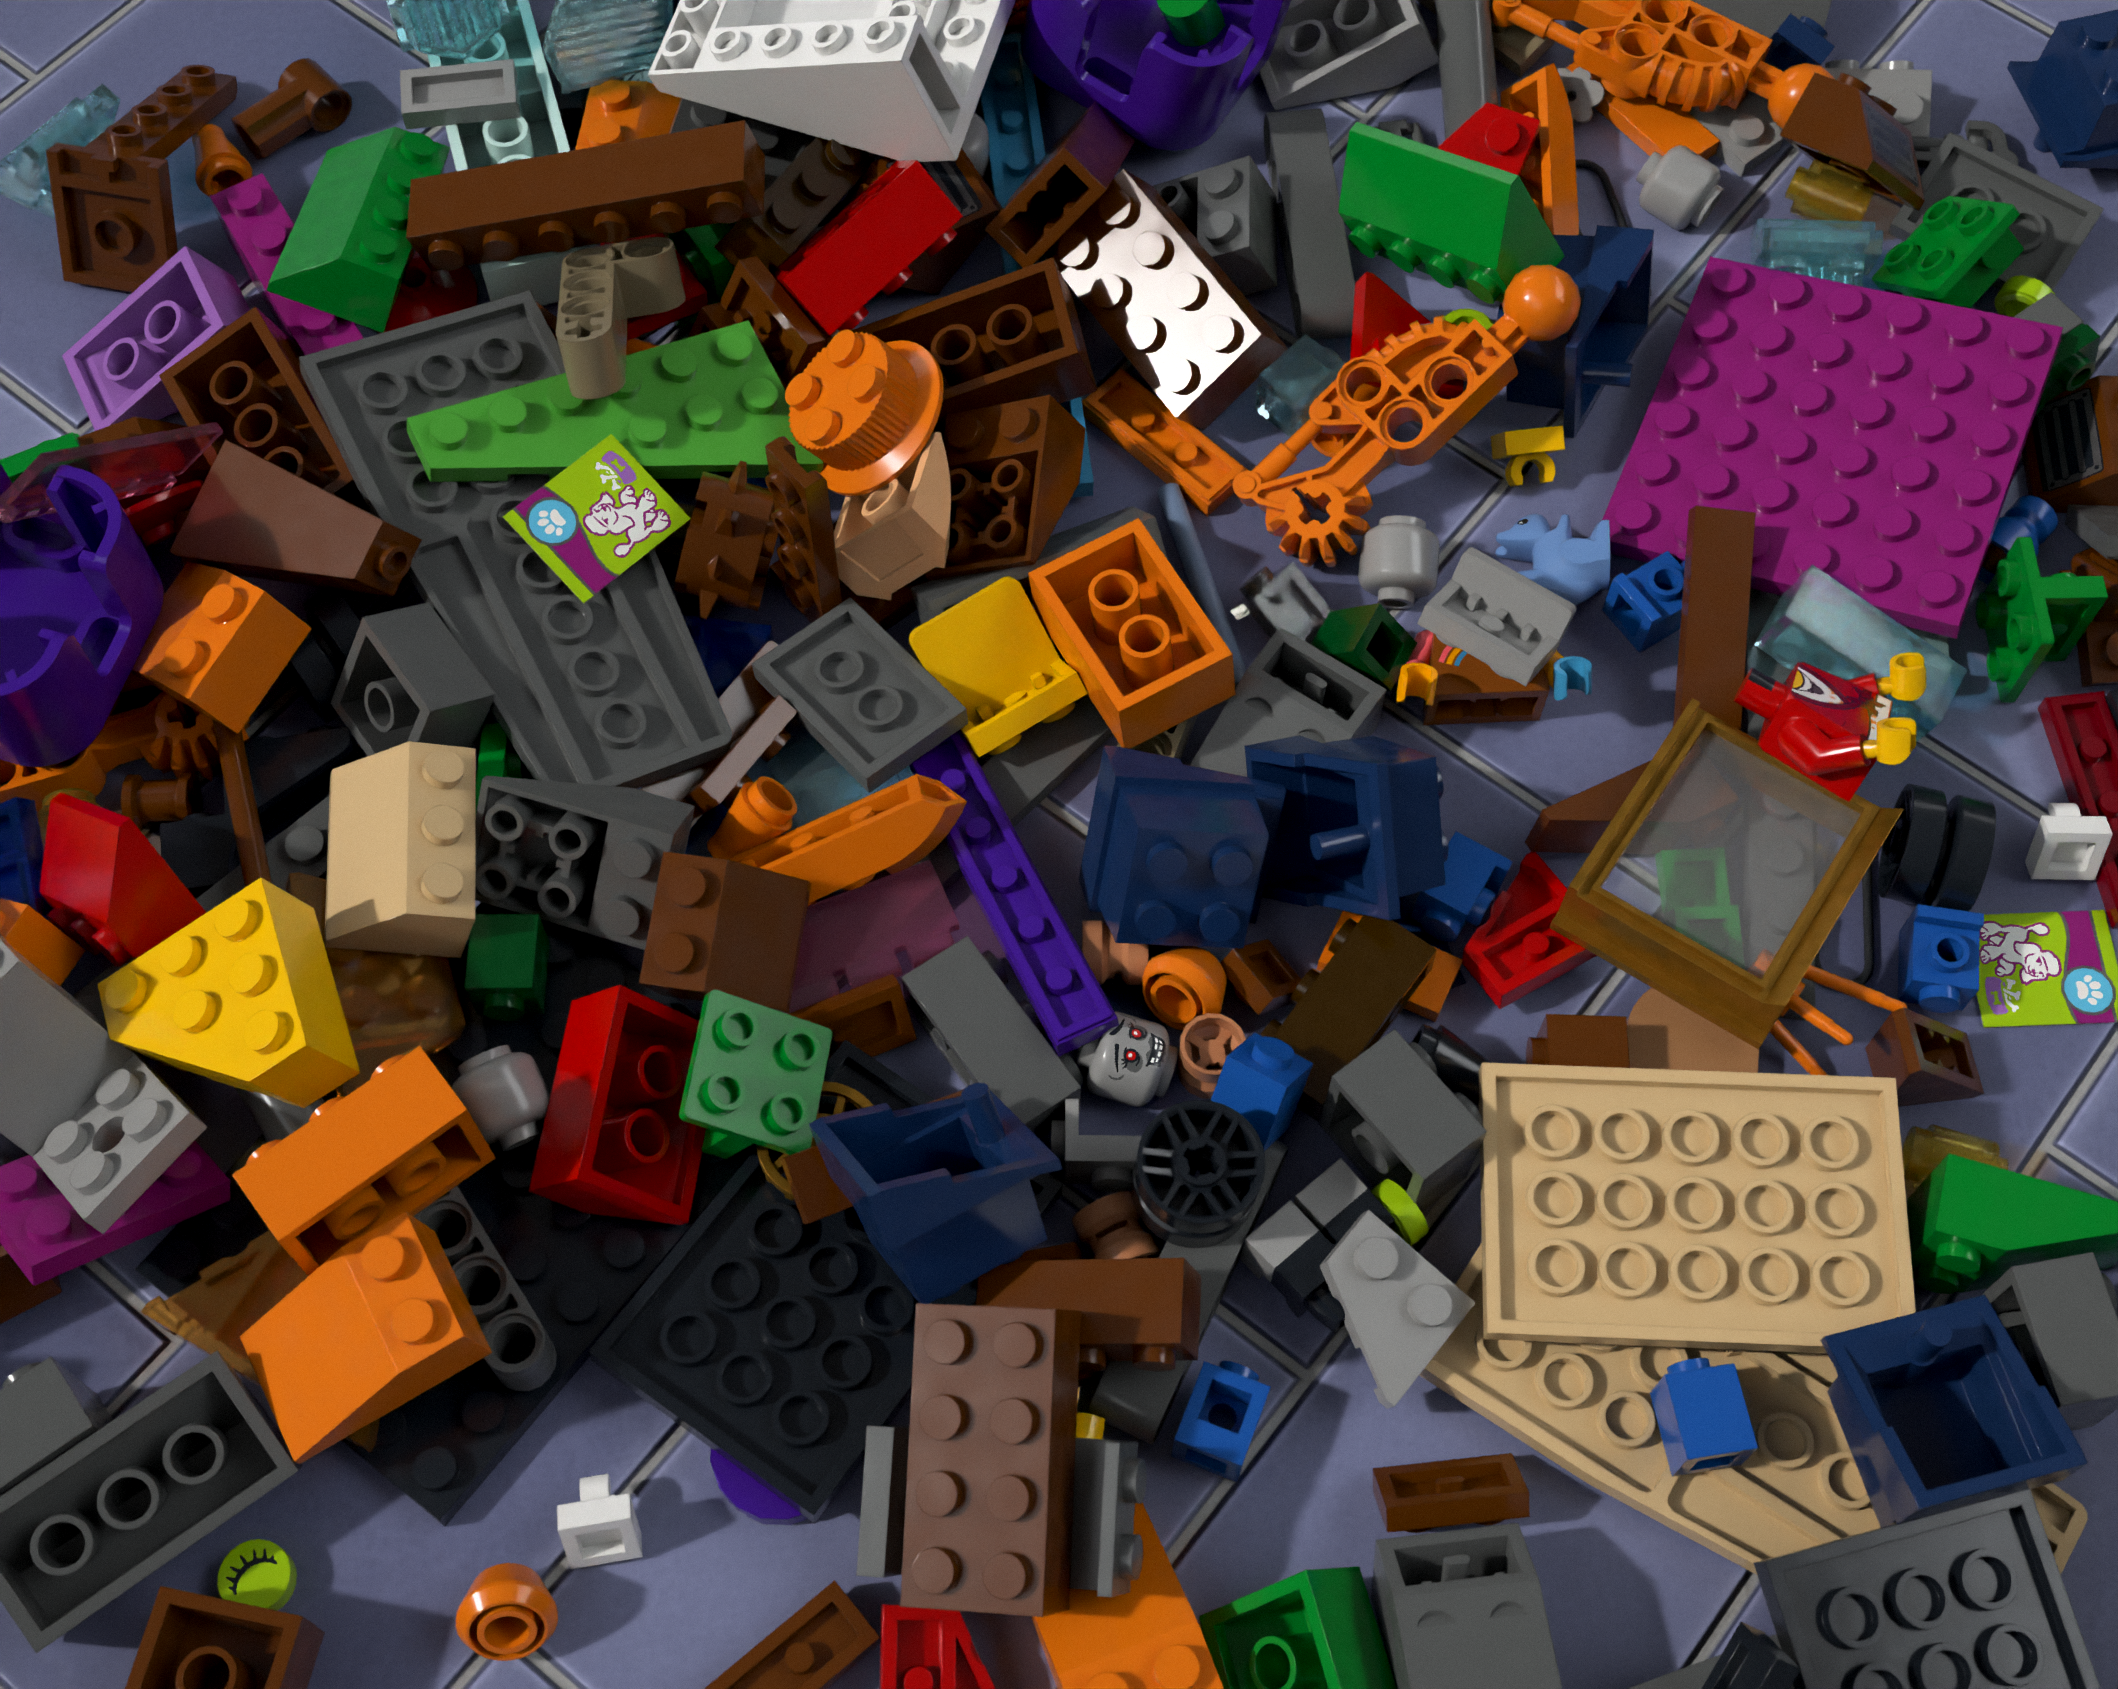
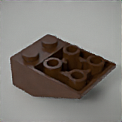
[925,395,1086,580]

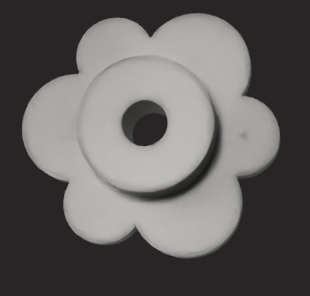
[1557,67,1605,124]

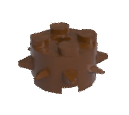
[674,460,779,621]

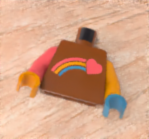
[1396,629,1592,725]

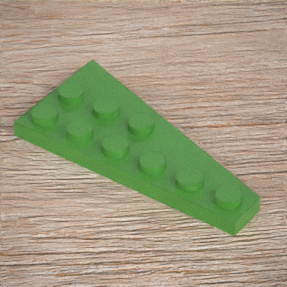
[407,320,824,482]

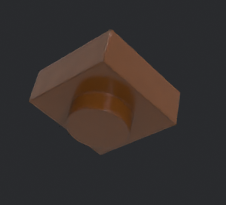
[1220,939,1302,1015]

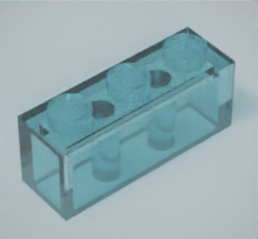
[1754,564,1967,742]

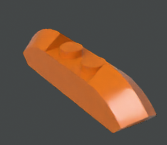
[1500,63,1579,235]
[728,774,967,910]

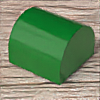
[1157,0,1226,47]

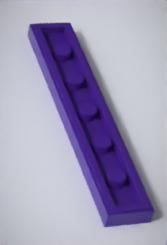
[907,730,1119,1056]

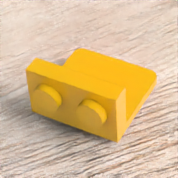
[909,576,1088,757]

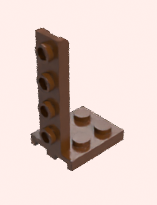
[46,65,237,292]
[765,436,930,631]

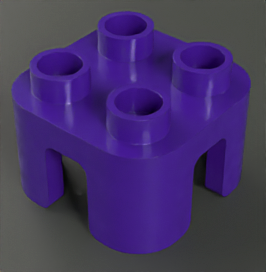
[1020,0,1291,151]
[0,463,163,767]

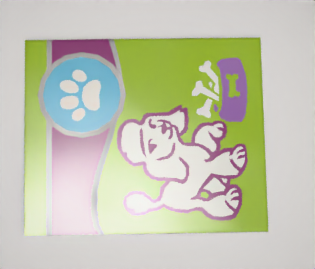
[503,434,691,604]
[1976,910,2118,1028]

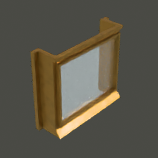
[1549,698,1903,1050]

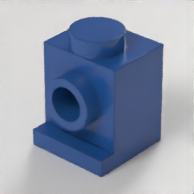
[1602,551,1685,653]
[1410,831,1513,942]
[1897,904,1984,1013]
[1171,1361,1271,1482]

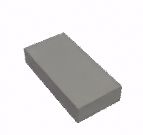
[400,59,520,129]

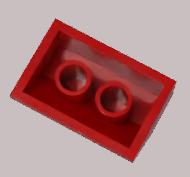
[772,160,963,335]
[39,792,207,967]
[529,985,706,1225]

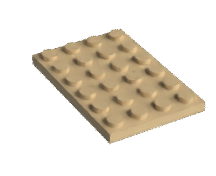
[1478,1062,1916,1353]

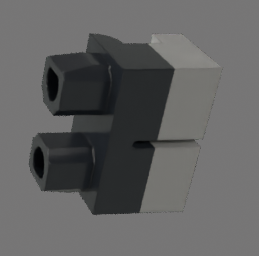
[1240,1158,1395,1333]

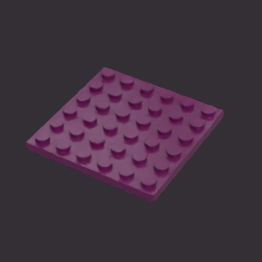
[1602,256,2063,639]

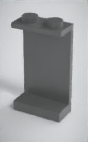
[856,1425,1147,1597]

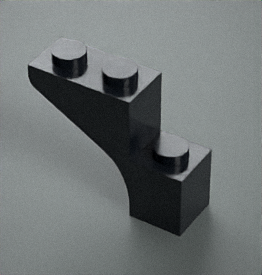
[160,726,364,899]

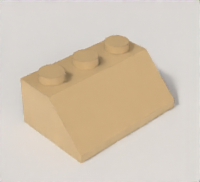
[324,741,476,958]

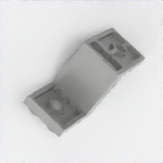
[0,934,207,1234]

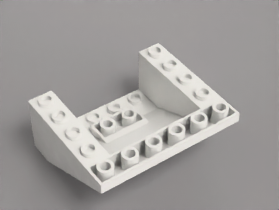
[648,0,1015,162]

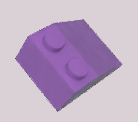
[62,246,250,431]

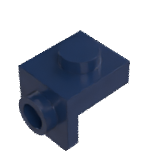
[1765,13,1835,71]

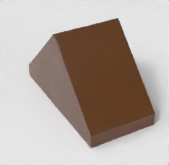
[1865,1007,1985,1107]

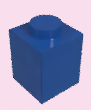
[1210,1033,1314,1151]
[1650,1358,1758,1477]

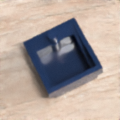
[2007,10,2118,168]
[1497,225,1654,438]
[1244,735,1448,920]
[1079,746,1286,948]
[809,1082,1062,1304]
[1820,1295,2088,1527]

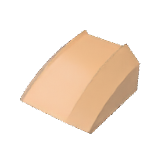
[833,432,951,600]

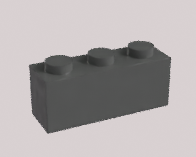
[902,936,1084,1138]

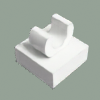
[2025,803,2113,880]
[557,1474,643,1569]

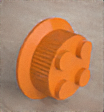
[785,330,944,496]

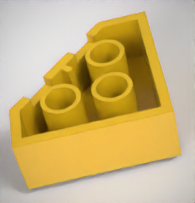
[97,877,360,1108]

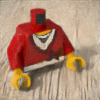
[1733,652,1926,802]

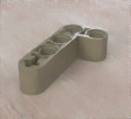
[556,237,686,399]

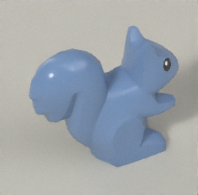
[1495,513,1611,606]

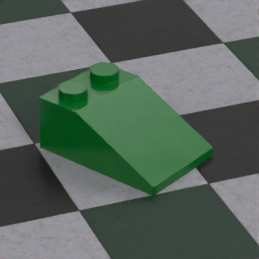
[1907,1153,2118,1294]

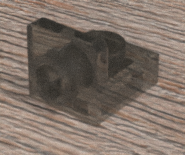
[1230,562,1333,645]

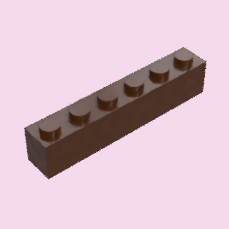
[406,120,765,272]

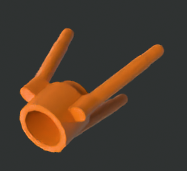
[1747,948,1907,1075]

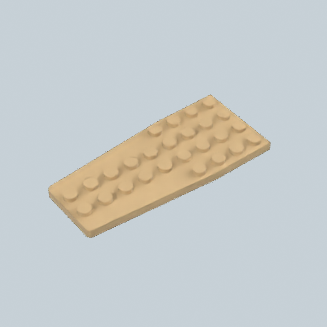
[1419,1243,2088,1575]

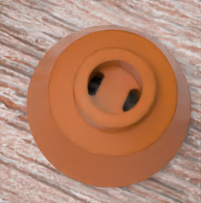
[1141,946,1227,1030]
[456,1563,558,1661]

